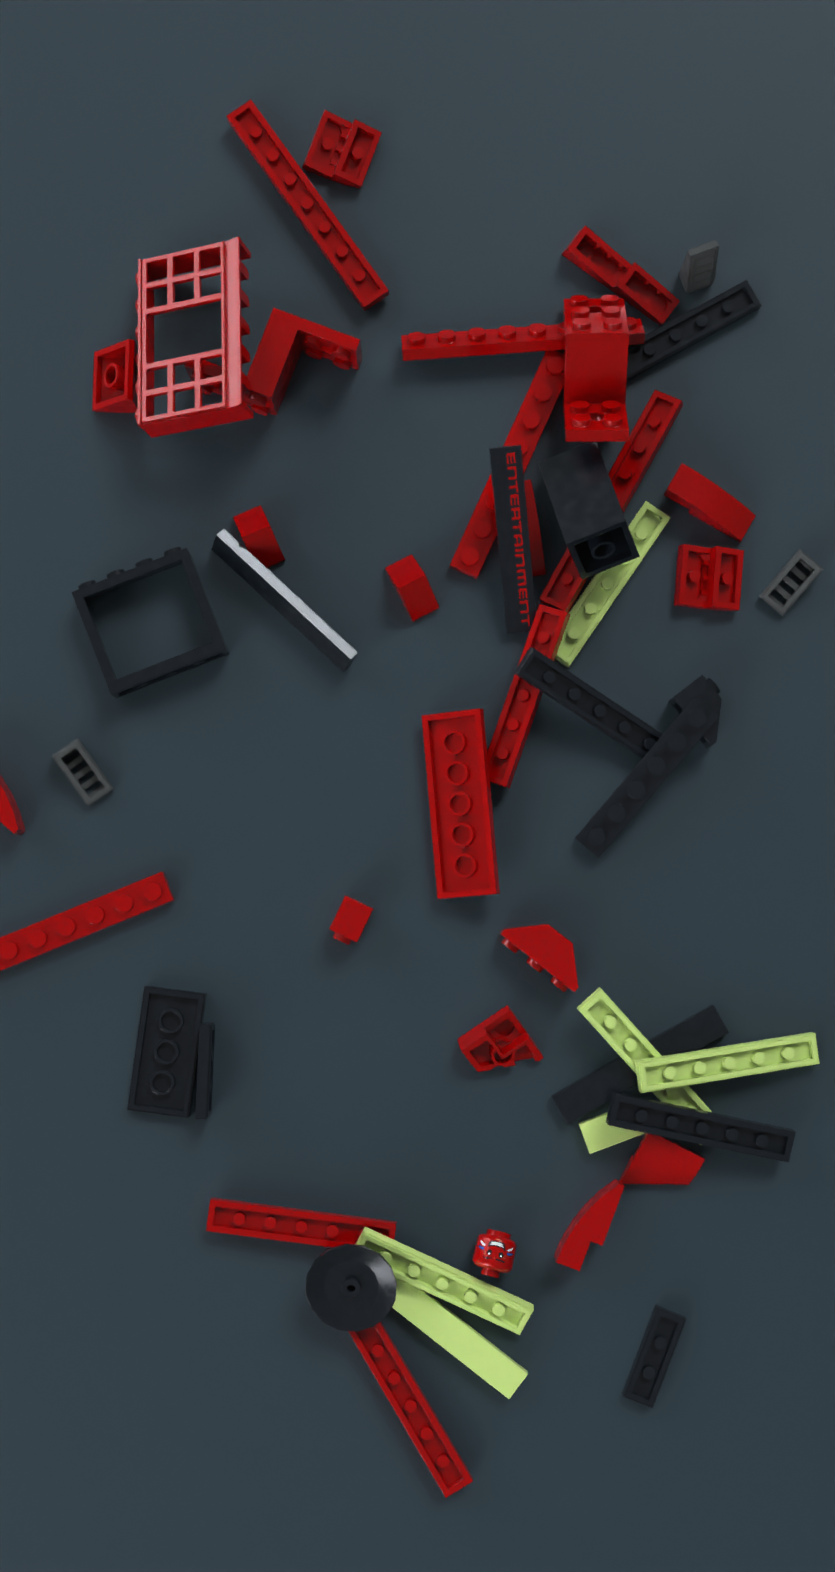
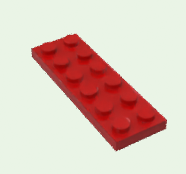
[421,708,500,899]

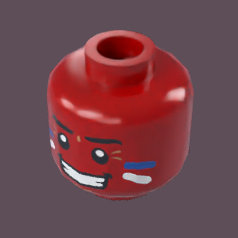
[472,1229,517,1278]

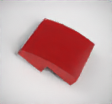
[302,110,382,189]
[674,544,744,611]

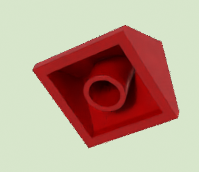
[92,339,138,413]

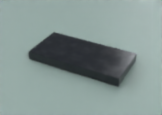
[127,985,207,1118]

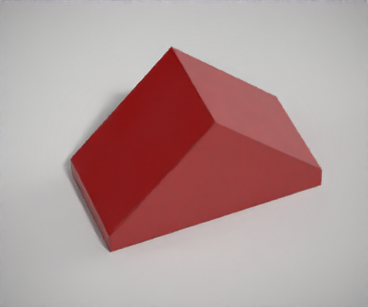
[233,505,285,568]
[385,554,439,622]

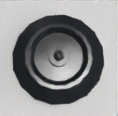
[305,1244,397,1332]

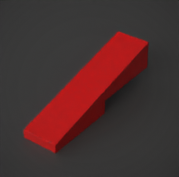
[561,225,680,326]

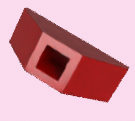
[499,924,578,993]

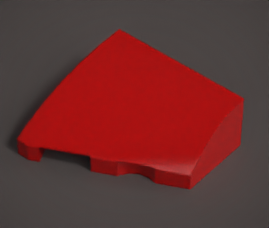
[457,1005,544,1072]
[619,1133,705,1185]

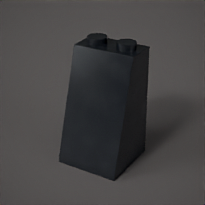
[538,442,640,579]

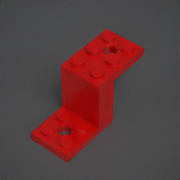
[563,295,629,442]
[184,307,362,416]

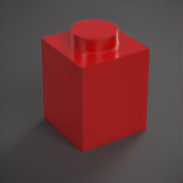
[329,895,374,945]

